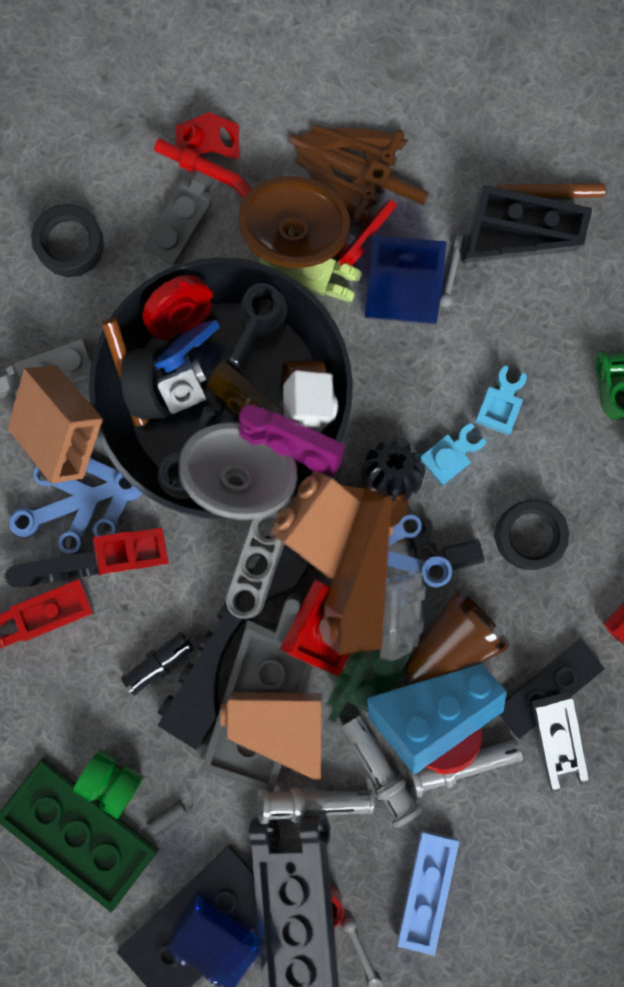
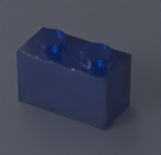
[167,895,259,987]

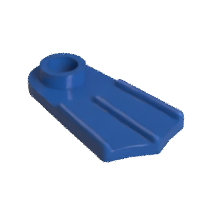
[154,320,219,372]

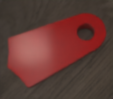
[337,199,397,266]

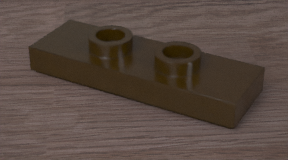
[206,361,284,416]

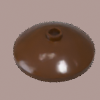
[238,176,350,268]

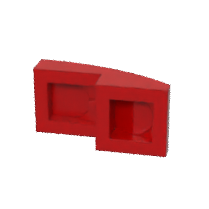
[92,527,169,575]

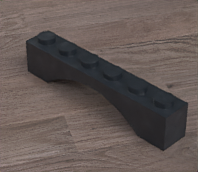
[157,535,311,750]

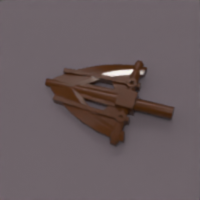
[289,124,429,225]

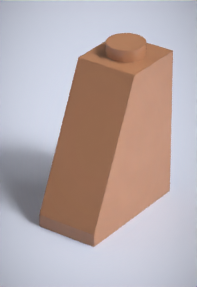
[221,692,322,779]

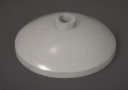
[179,423,297,519]

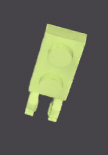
[259,258,362,302]

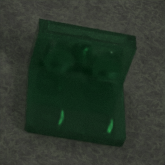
[326,636,411,723]

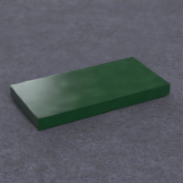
[0,758,159,913]

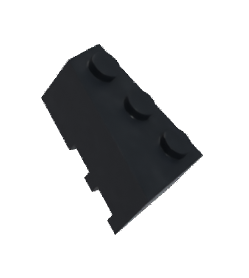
[463,185,593,263]

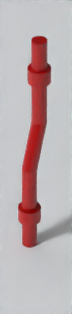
[154,138,349,256]

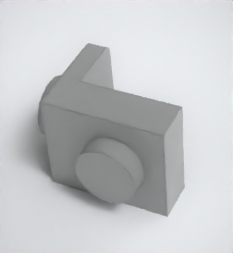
[157,353,206,413]

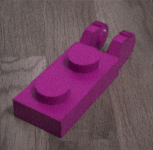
[238,404,345,477]

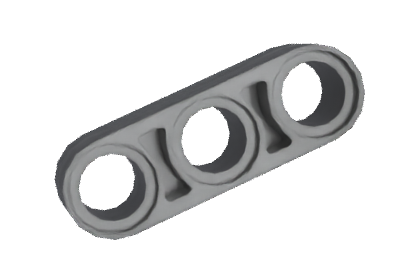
[226,512,285,619]

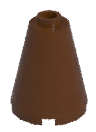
[405,590,510,684]

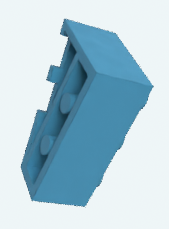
[367,664,506,775]

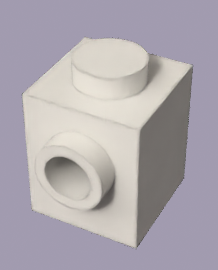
[283,371,338,432]

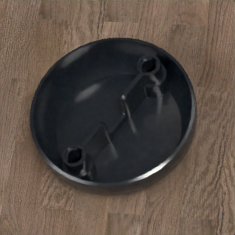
[89,257,353,520]

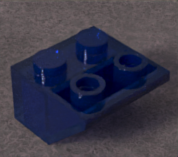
[364,235,447,324]

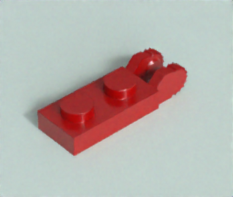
[0,579,95,649]

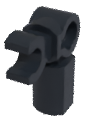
[404,518,484,577]

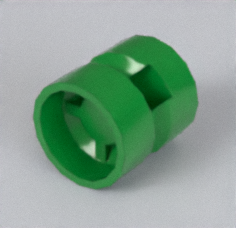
[73,748,145,820]

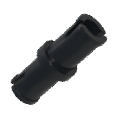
[121,631,194,696]

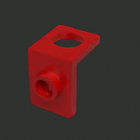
[175,112,240,159]

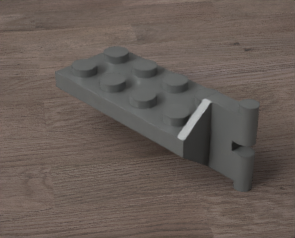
[201,590,313,792]

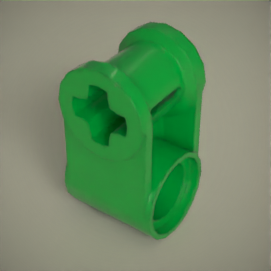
[595,351,624,421]

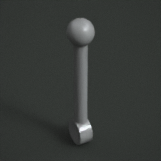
[438,234,464,307]
[341,917,383,987]

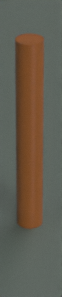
[496,183,605,198]
[101,318,149,426]

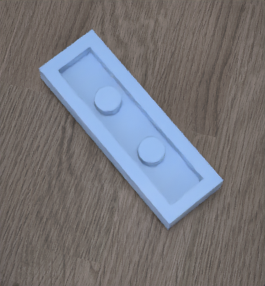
[396,830,459,956]

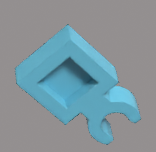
[474,366,527,435]
[421,423,486,486]

